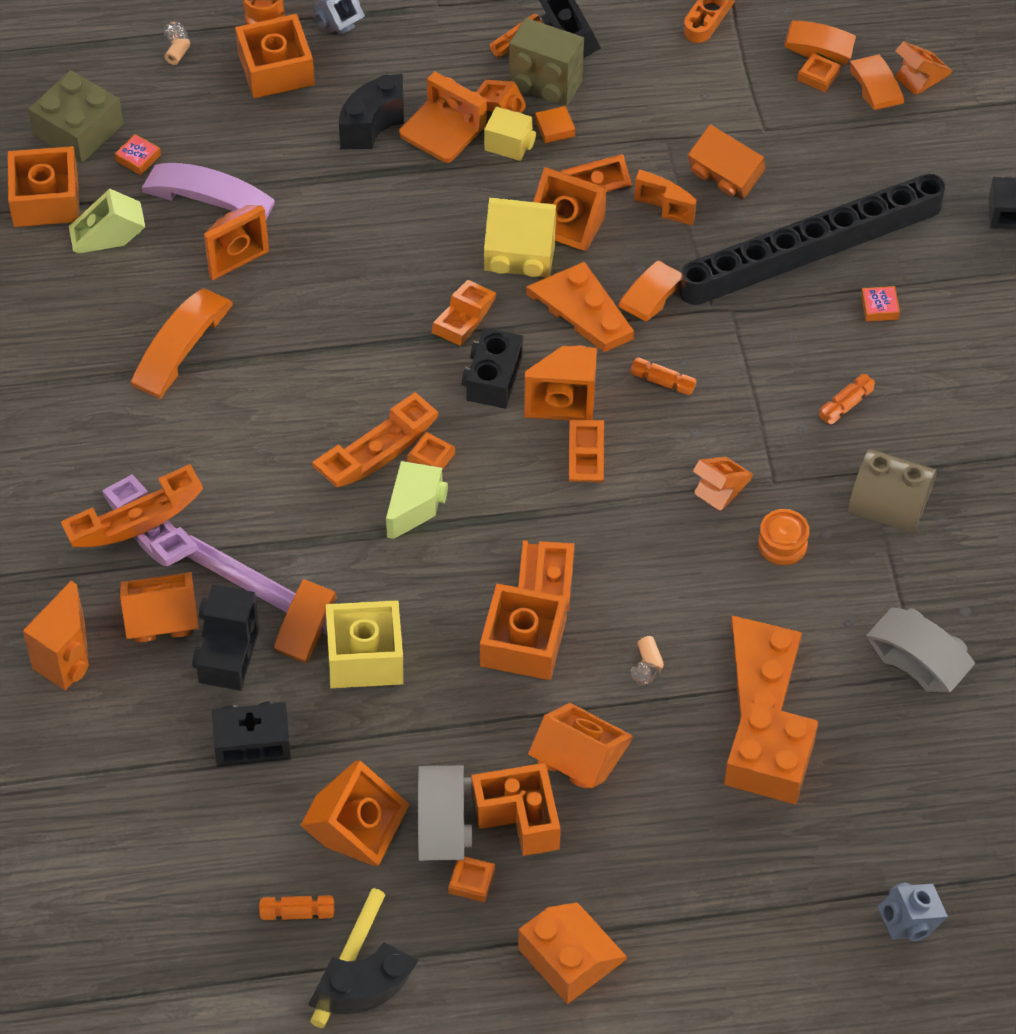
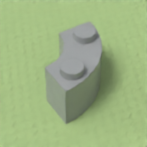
[866,608,975,693]
[418,765,472,861]

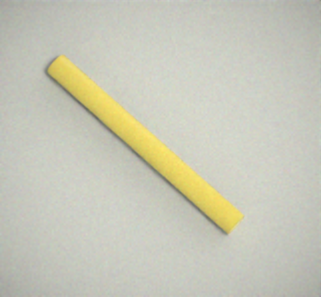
[310,888,385,1028]

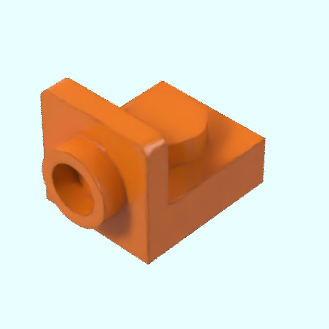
[476,80,526,113]

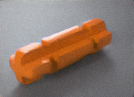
[490,14,544,58]
[630,357,697,396]
[819,374,875,425]
[259,895,335,920]

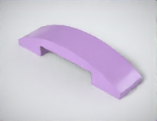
[142,163,275,219]
[102,474,199,567]

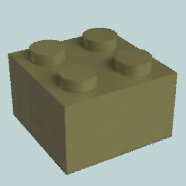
[509,17,584,107]
[28,70,124,164]

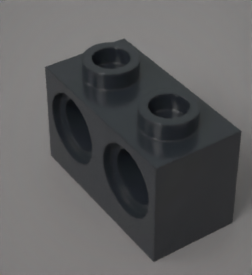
[462,327,523,409]

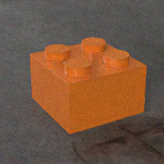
[235,14,315,99]
[8,146,80,227]
[480,583,567,681]
[724,701,818,805]

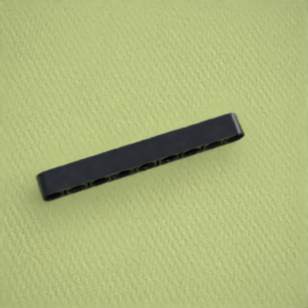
[680,174,945,305]

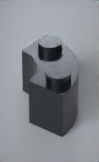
[339,74,404,150]
[308,942,418,1014]

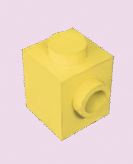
[484,107,536,161]

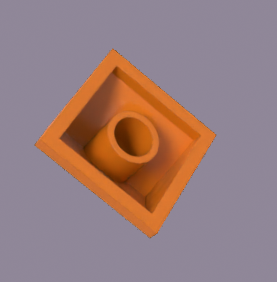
[534,167,607,251]

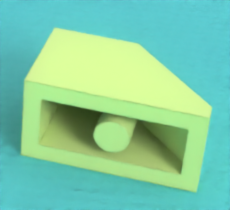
[69,189,145,254]
[386,461,448,539]

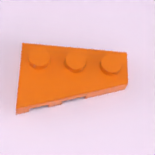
[526,262,634,352]
[731,615,802,720]

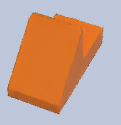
[895,41,952,95]
[693,457,754,511]

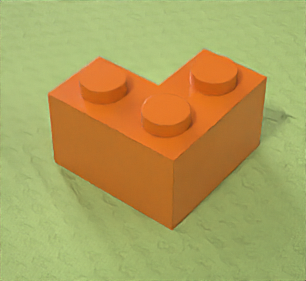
[471,763,561,856]

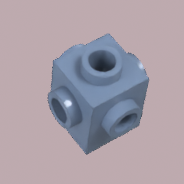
[312,0,365,35]
[877,883,948,941]

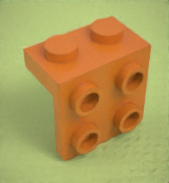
[399,71,487,163]

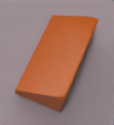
[561,154,632,192]

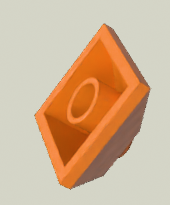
[204,205,269,280]
[300,760,410,866]

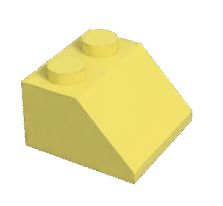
[484,198,556,278]
[326,600,403,689]

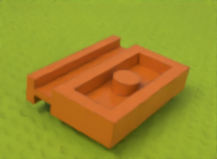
[518,540,574,611]

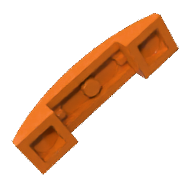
[131,288,233,399]
[312,392,439,487]
[61,464,203,547]

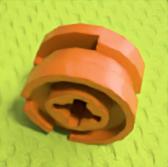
[758,509,809,565]

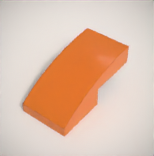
[784,20,856,66]
[850,54,904,110]
[634,170,697,226]
[618,260,682,322]
[431,280,496,346]
[569,420,604,483]
[274,579,337,664]

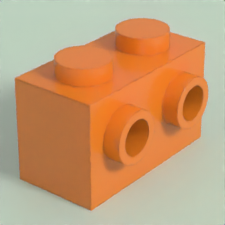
[688,124,766,200]

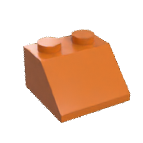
[524,345,597,421]
[120,572,199,642]
[23,581,89,691]
[528,703,633,788]
[518,902,627,1004]

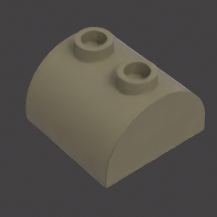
[848,448,937,534]

